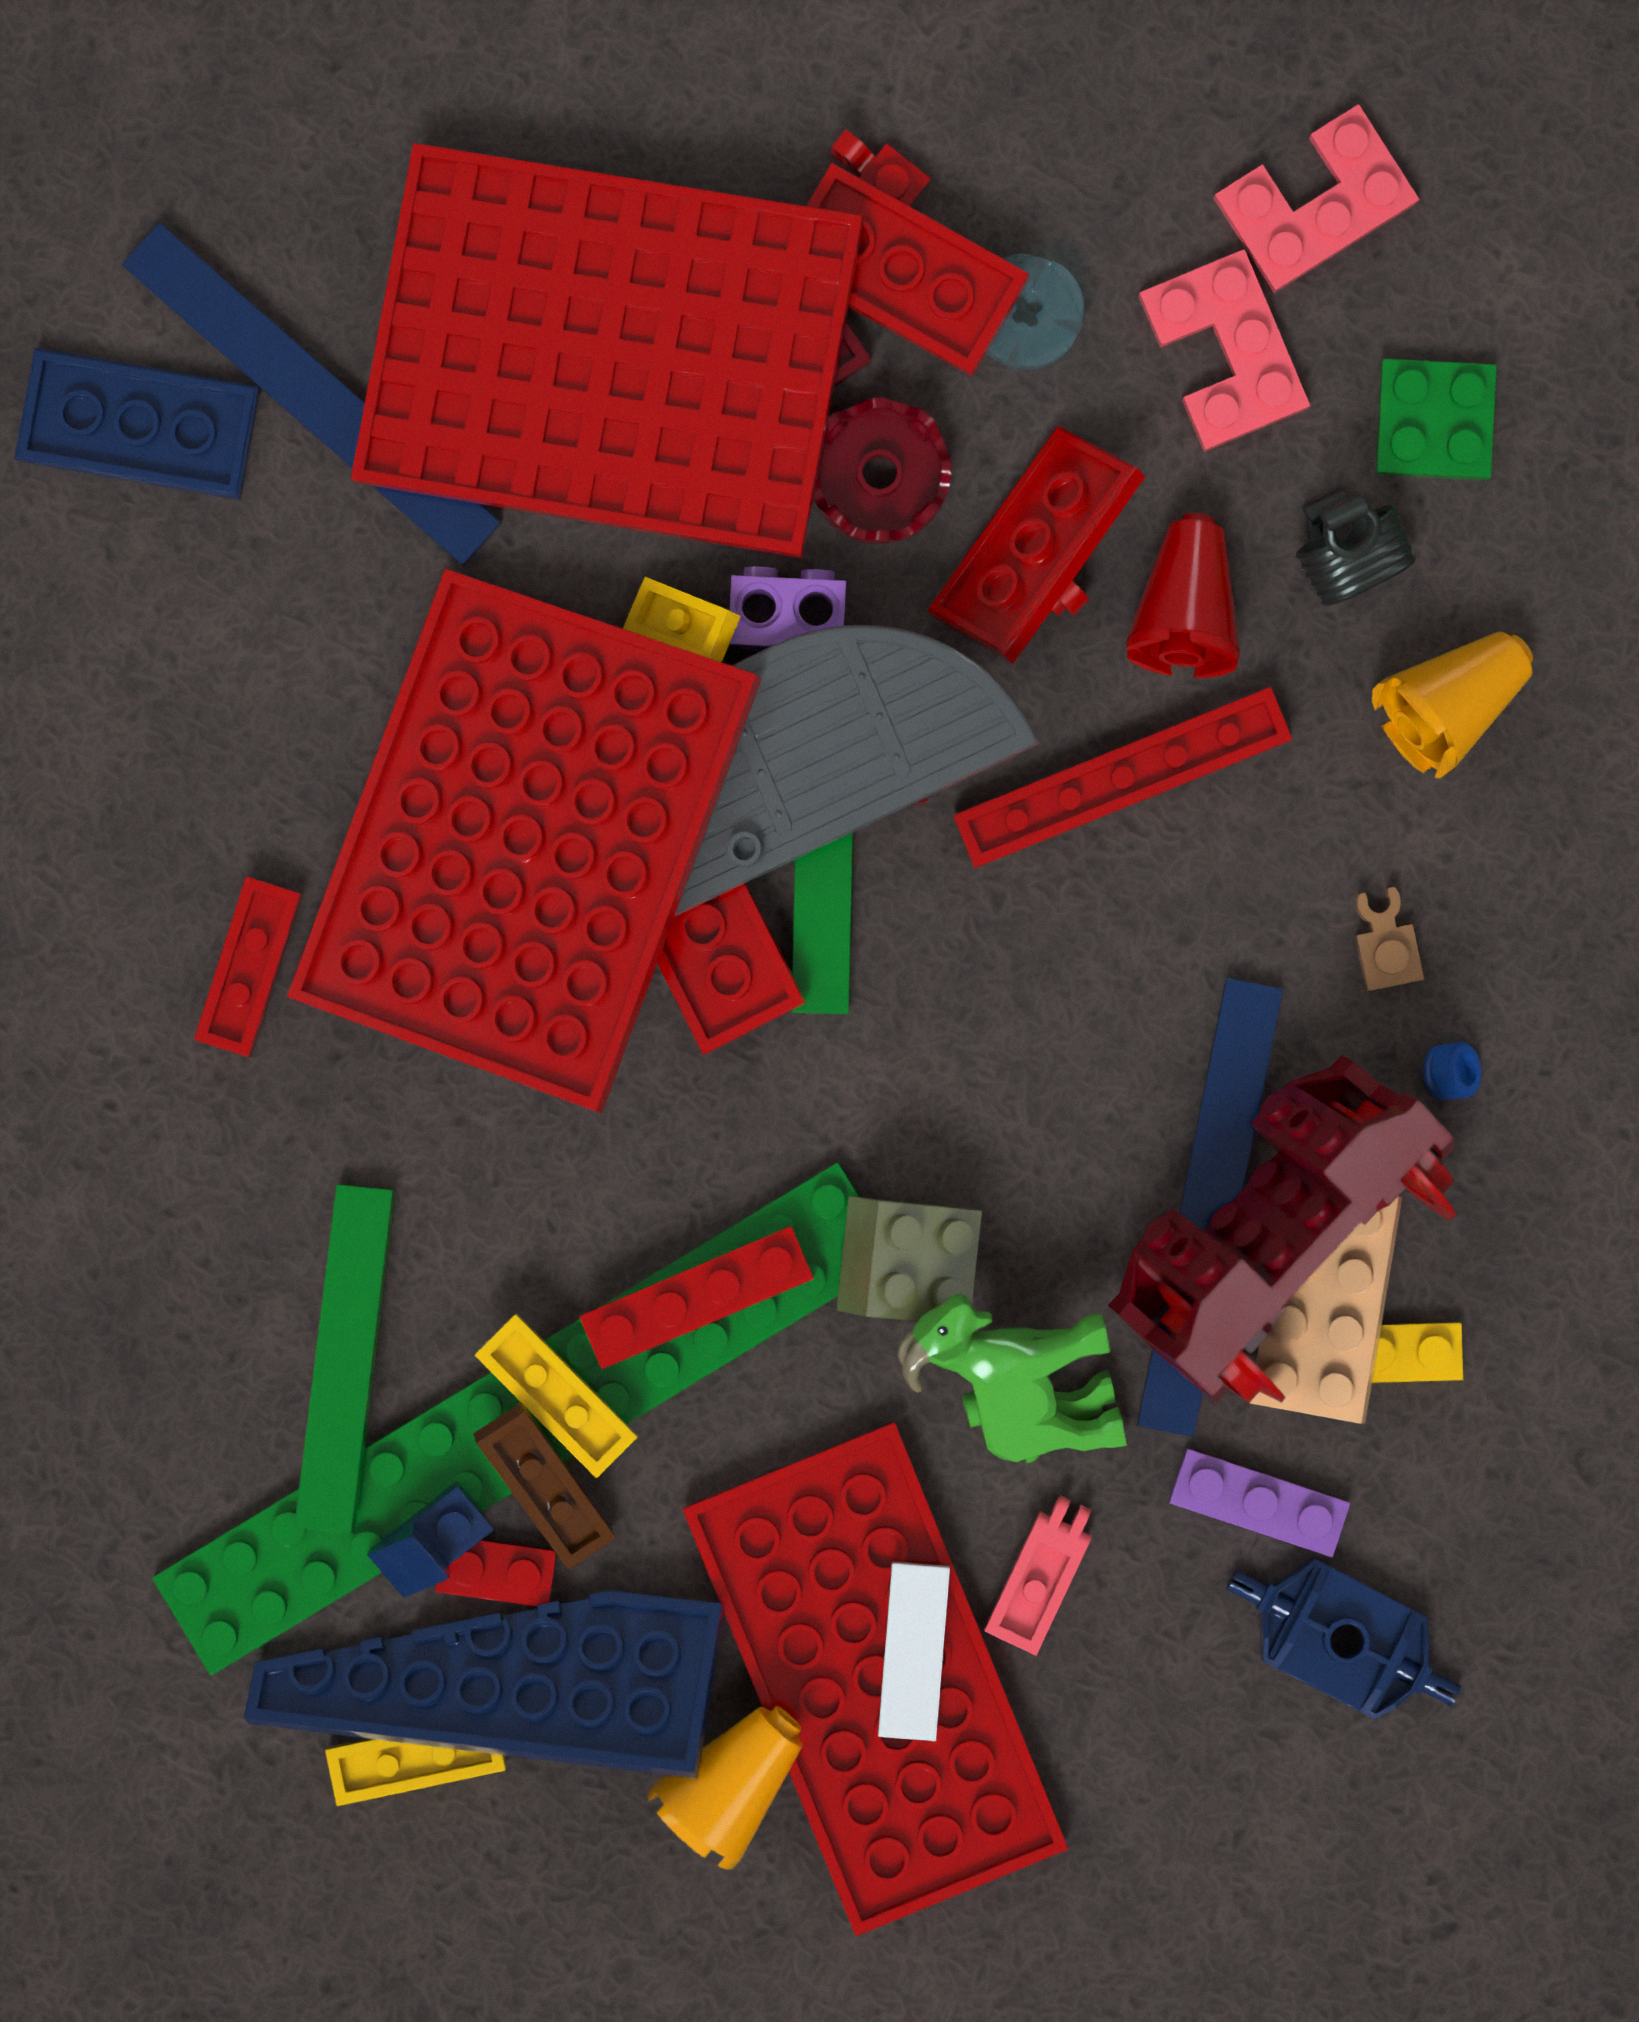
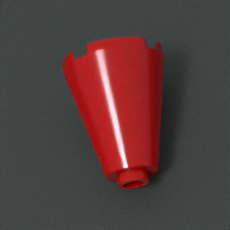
[1126,513,1240,678]

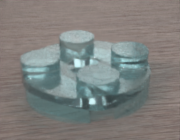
[987,253,1084,370]

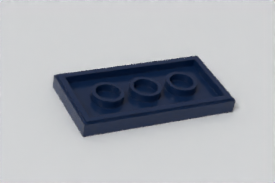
[14,347,260,500]

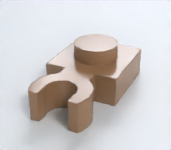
[1355,887,1424,992]

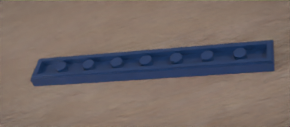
[122,222,501,567]
[1137,978,1283,1437]

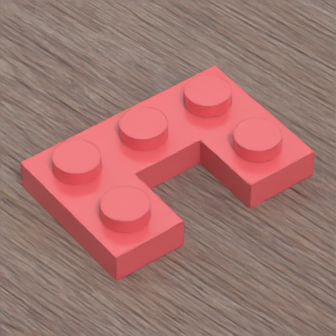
[1213,104,1420,293]
[1138,249,1310,452]

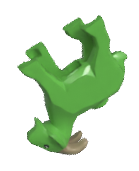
[897,1294,1127,1463]

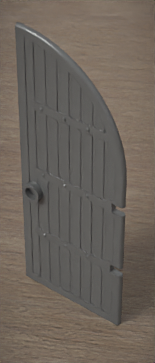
[674,625,1040,917]

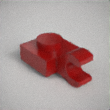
[830,129,931,207]

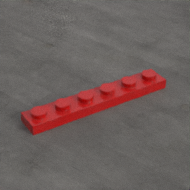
[953,687,1292,869]

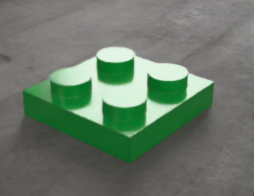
[1375,359,1497,481]

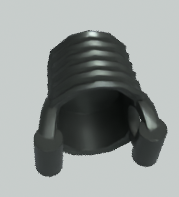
[1295,488,1416,606]

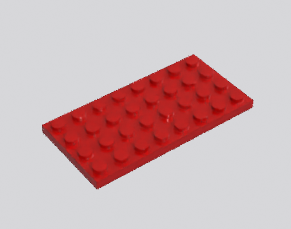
[682,1421,1068,1936]

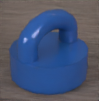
[1423,1041,1481,1100]

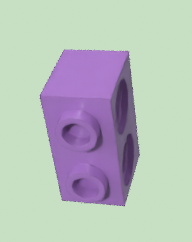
[728,567,846,651]

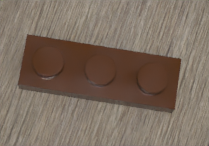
[473,1402,616,1569]

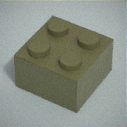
[836,1196,982,1321]

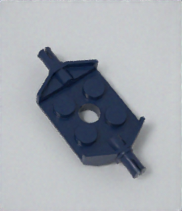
[1226,1557,1461,1719]

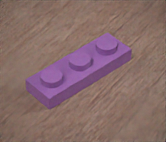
[1168,1448,1350,1557]

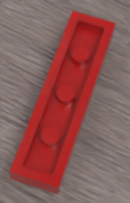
[579,1226,814,1369]

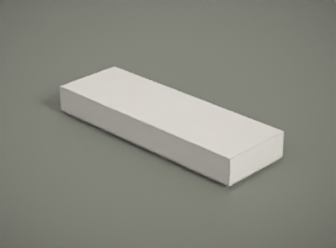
[878,1561,950,1741]

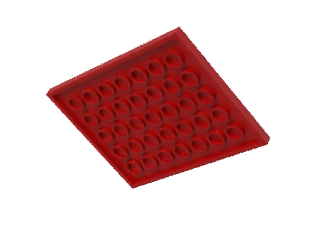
[287,569,762,1113]

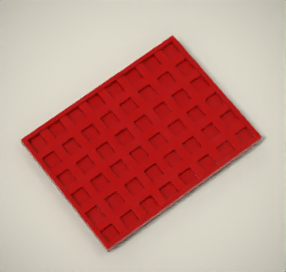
[351,143,864,558]

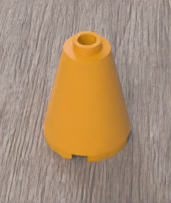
[1372,631,1533,779]
[647,1706,803,1869]

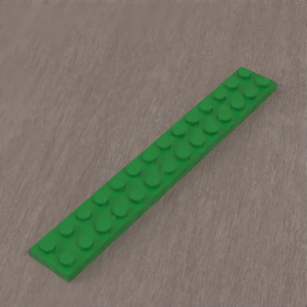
[152,1162,858,1676]

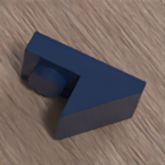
[367,1481,494,1598]

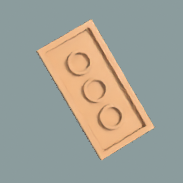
[1250,1196,1402,1424]

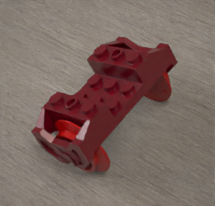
[1108,1055,1456,1404]

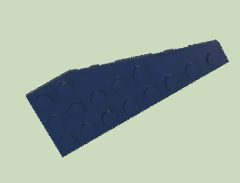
[244,1591,725,1779]

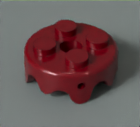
[813,397,952,545]

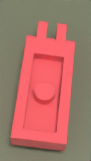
[984,1495,1092,1656]

